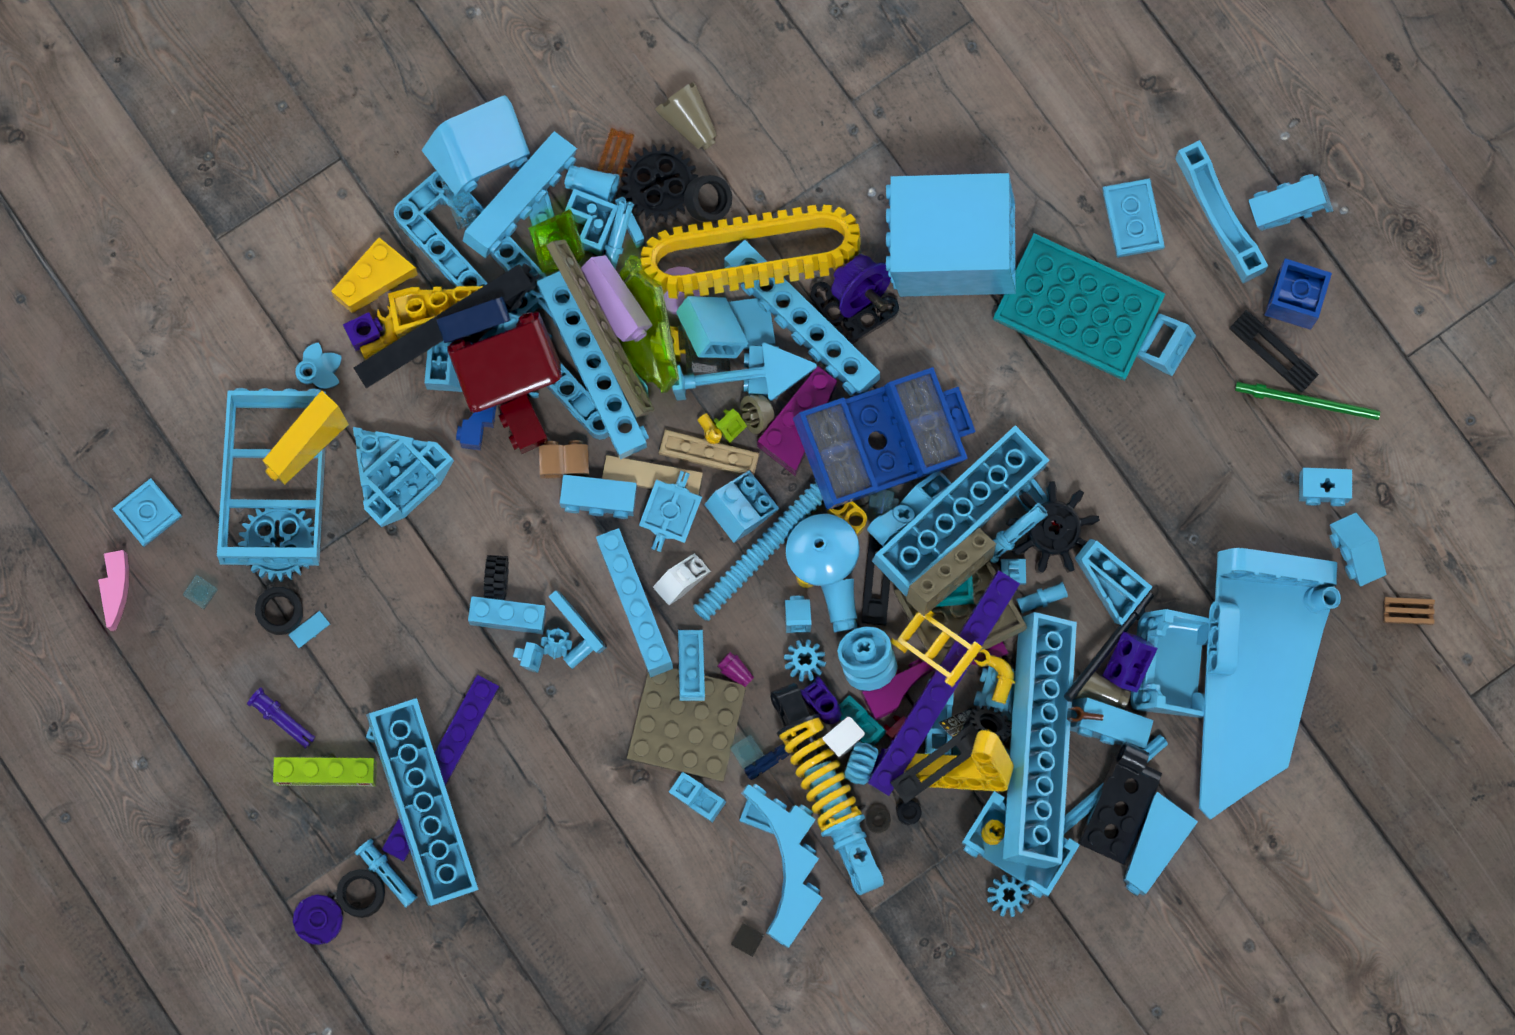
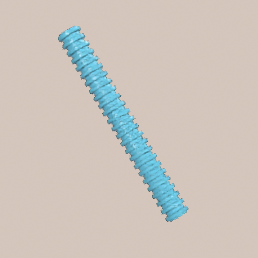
[693,480,823,621]

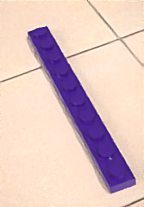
[867,570,1020,796]

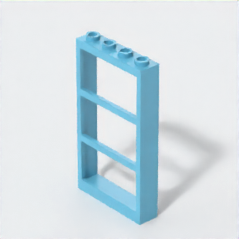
[217,388,326,566]

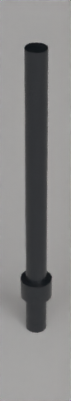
[1064,591,1154,702]

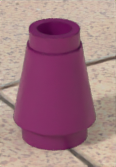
[717,652,754,687]

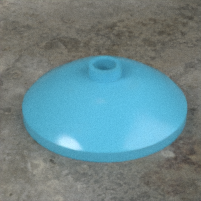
[786,514,860,586]

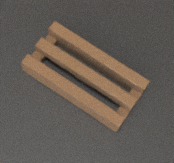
[1384,597,1435,625]

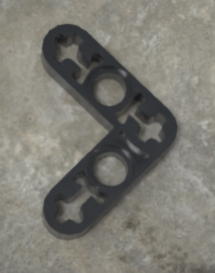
[810,282,899,344]

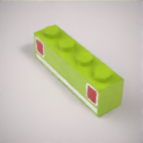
[273,757,377,786]

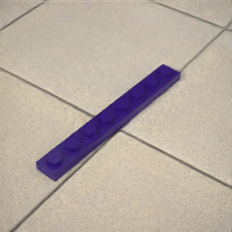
[382,675,500,862]

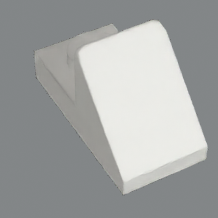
[822,717,865,757]

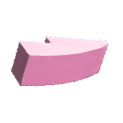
[98,550,129,631]

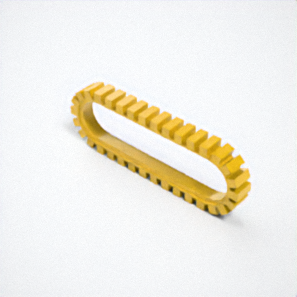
[640,205,861,299]

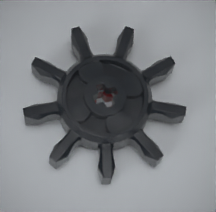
[1006,481,1100,574]

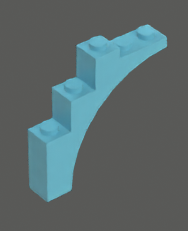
[741,784,823,948]

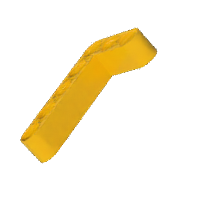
[904,730,1014,792]

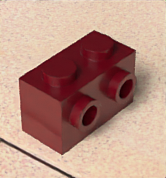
[498,394,548,454]

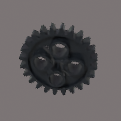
[621,145,698,223]

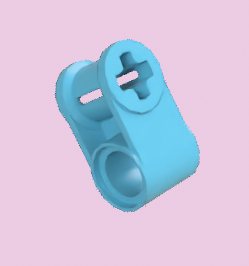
[867,505,915,547]

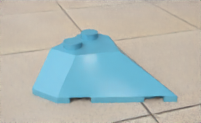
[353,427,454,527]

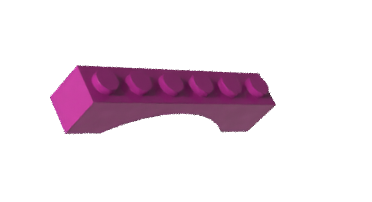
[862,641,1008,721]

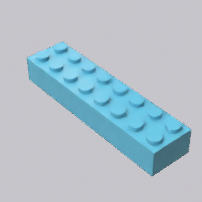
[872,425,1050,597]
[366,698,478,906]

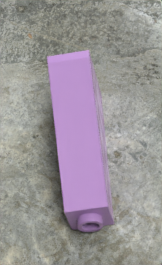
[581,255,653,342]

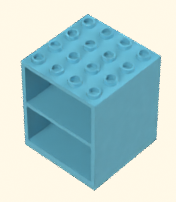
[886,173,1016,297]

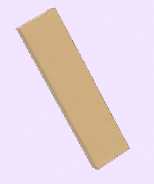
[659,430,760,475]
[602,455,703,495]

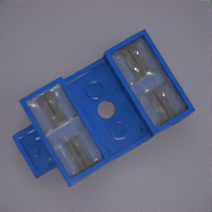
[793,367,976,510]

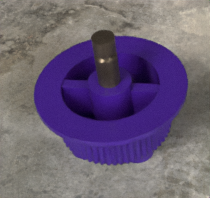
[831,254,891,318]

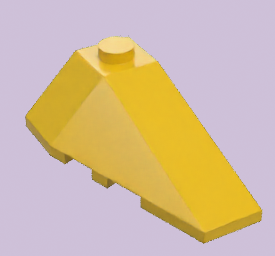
[388,286,483,339]

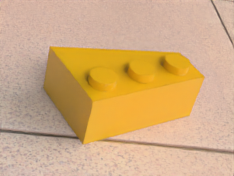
[331,237,418,313]

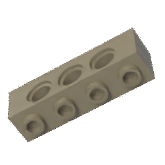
[906,528,996,616]

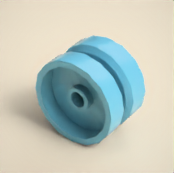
[837,626,898,691]

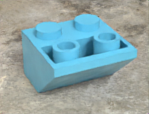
[424,341,473,392]
[704,470,779,543]

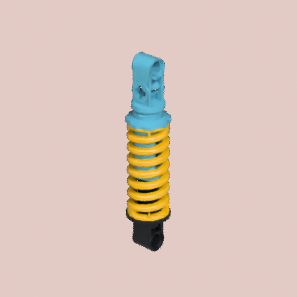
[770,683,884,895]

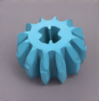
[784,640,826,682]
[844,742,878,785]
[987,875,1030,917]

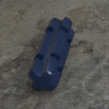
[744,744,790,780]

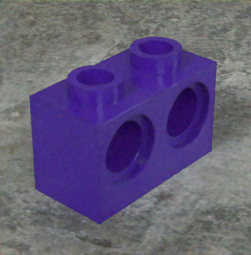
[1103,631,1158,693]

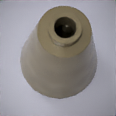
[655,81,717,150]

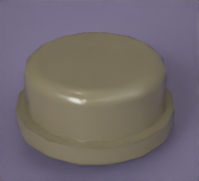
[740,394,775,434]

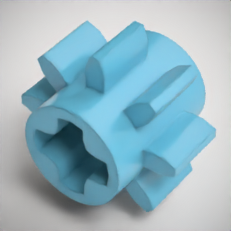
[541,627,572,659]

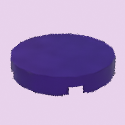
[293,894,343,945]

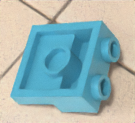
[973,666,1015,722]

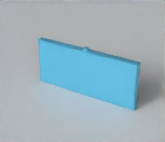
[289,611,330,648]

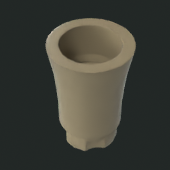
[1074,673,1131,710]

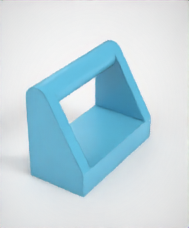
[1136,313,1196,376]

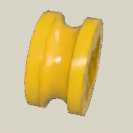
[981,820,1005,845]

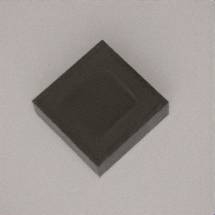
[731,923,765,957]

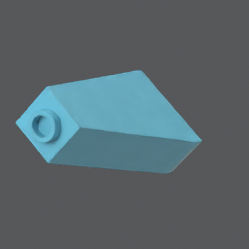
[1123,792,1198,896]

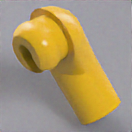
[697,413,722,444]

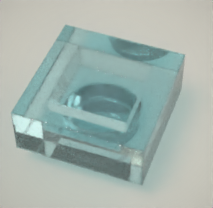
[183,575,218,610]
[730,734,764,770]

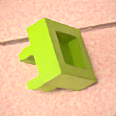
[714,409,747,443]

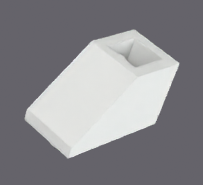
[653,553,711,605]

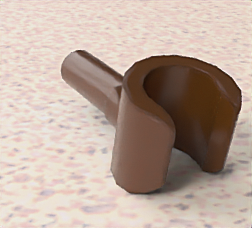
[1067,707,1104,722]

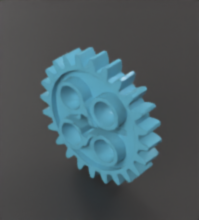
[238,508,314,582]

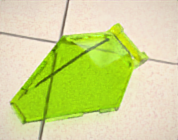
[616,255,679,393]

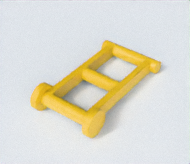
[890,611,982,687]

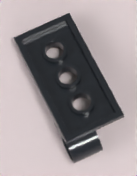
[1078,742,1162,865]

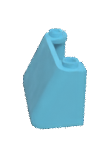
[421,95,531,196]
[1131,609,1209,718]
[962,791,1080,898]

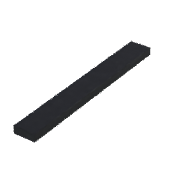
[353,264,533,389]

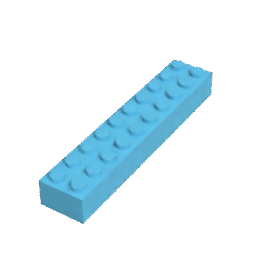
[1003,612,1077,869]

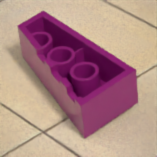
[757,366,837,477]

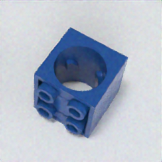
[1264,258,1332,330]

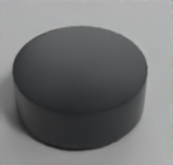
[896,800,922,826]

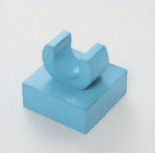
[1000,559,1026,585]
[513,642,544,673]

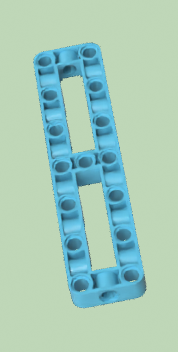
[394,171,649,440]

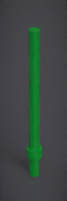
[1235,382,1380,420]

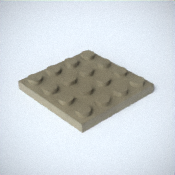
[894,561,1027,665]
[627,668,746,782]

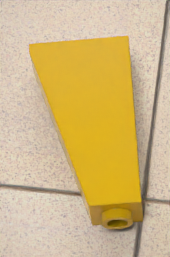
[263,391,349,485]

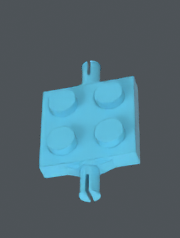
[639,470,702,552]

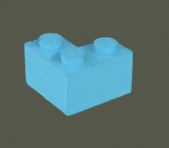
[565,189,618,256]
[1329,513,1387,587]

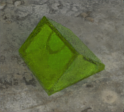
[528,209,585,273]

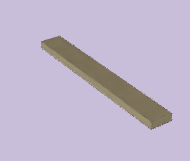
[546,240,655,417]

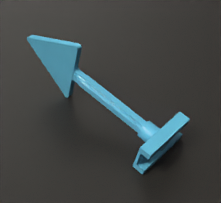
[670,343,817,401]

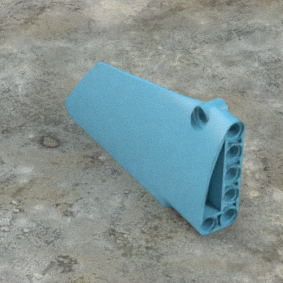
[1199,548,1341,819]

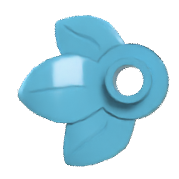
[295,343,342,389]

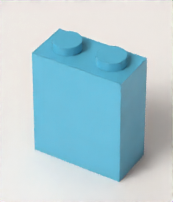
[676,296,748,358]

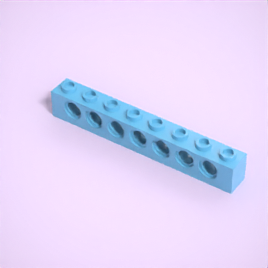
[724,240,880,396]
[537,271,649,460]

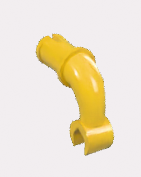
[360,306,398,360]
[974,649,1015,704]

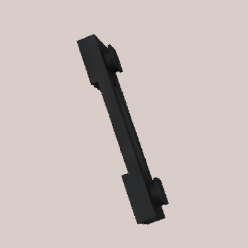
[1229,310,1319,394]
[862,534,890,626]
[890,724,978,804]

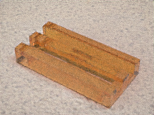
[597,128,634,181]

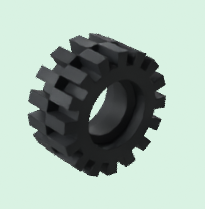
[484,555,509,600]
[963,706,1012,746]

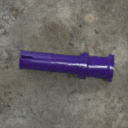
[247,687,316,749]

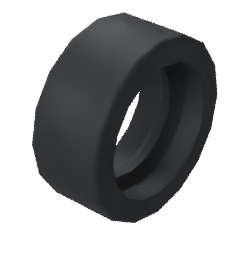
[684,175,732,221]
[255,587,303,635]
[336,869,385,918]

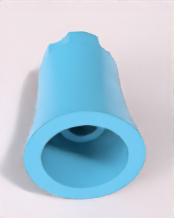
[564,165,620,203]
[821,579,857,633]

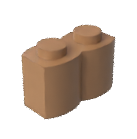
[539,440,589,479]

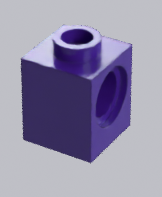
[343,312,383,351]

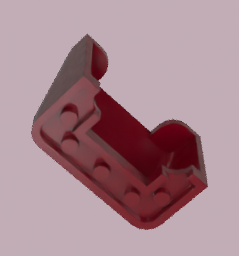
[447,312,562,413]

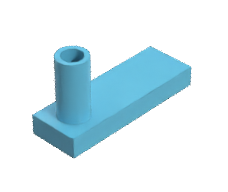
[549,590,607,669]

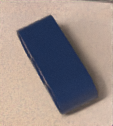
[436,297,511,343]

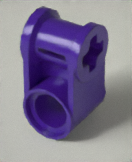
[800,676,842,724]

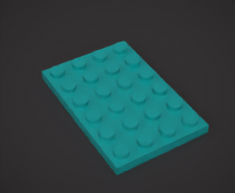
[993,233,1166,381]

